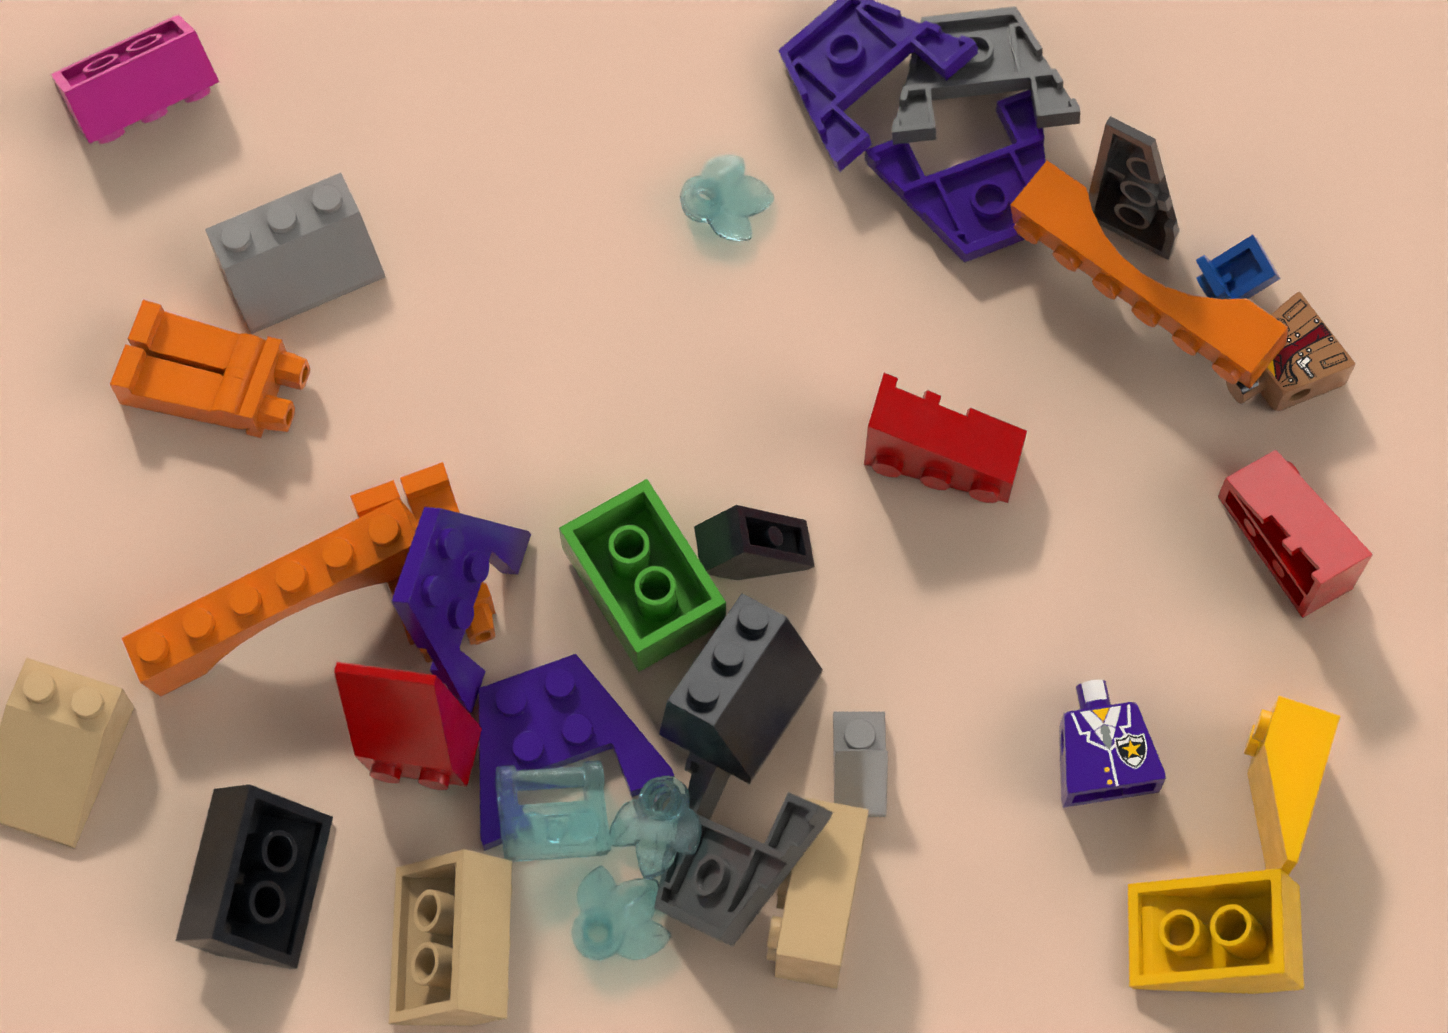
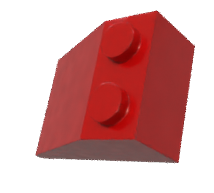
[334,662,482,790]

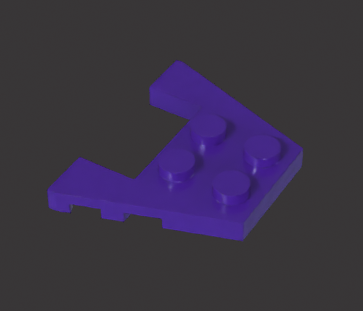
[778,0,978,172]
[864,90,1046,263]
[391,507,531,713]
[479,654,675,851]

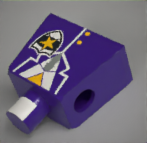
[1059,680,1166,808]

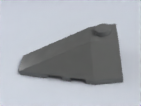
[1088,116,1180,260]

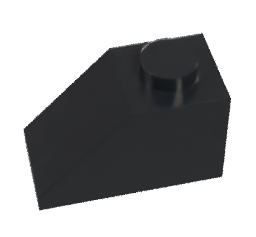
[694,505,815,580]

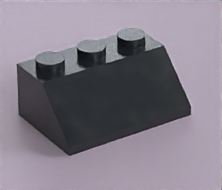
[659,593,823,785]
[175,784,333,969]

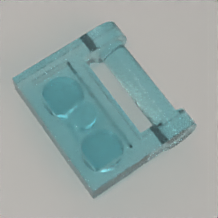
[495,761,611,862]

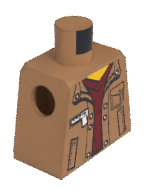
[1226,291,1356,411]

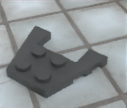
[892,6,1081,144]
[654,752,833,946]

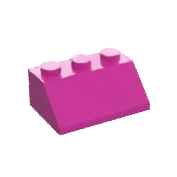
[51,14,220,144]

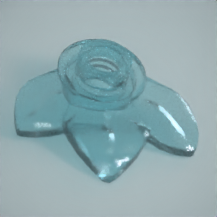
[680,155,775,241]
[607,776,702,880]
[571,866,671,960]

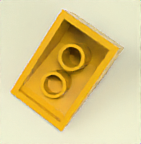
[1243,696,1340,875]
[1128,868,1304,994]

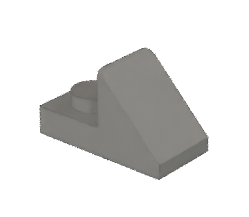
[833,712,888,817]

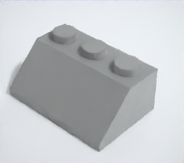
[205,173,385,334]

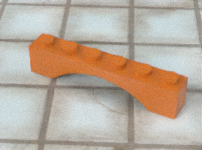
[1011,160,1288,389]
[122,498,418,697]

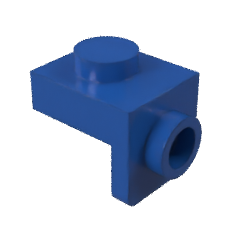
[1196,234,1281,299]

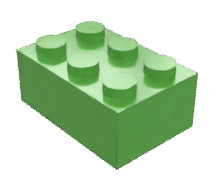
[559,479,726,672]

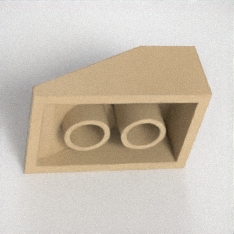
[0,657,134,849]

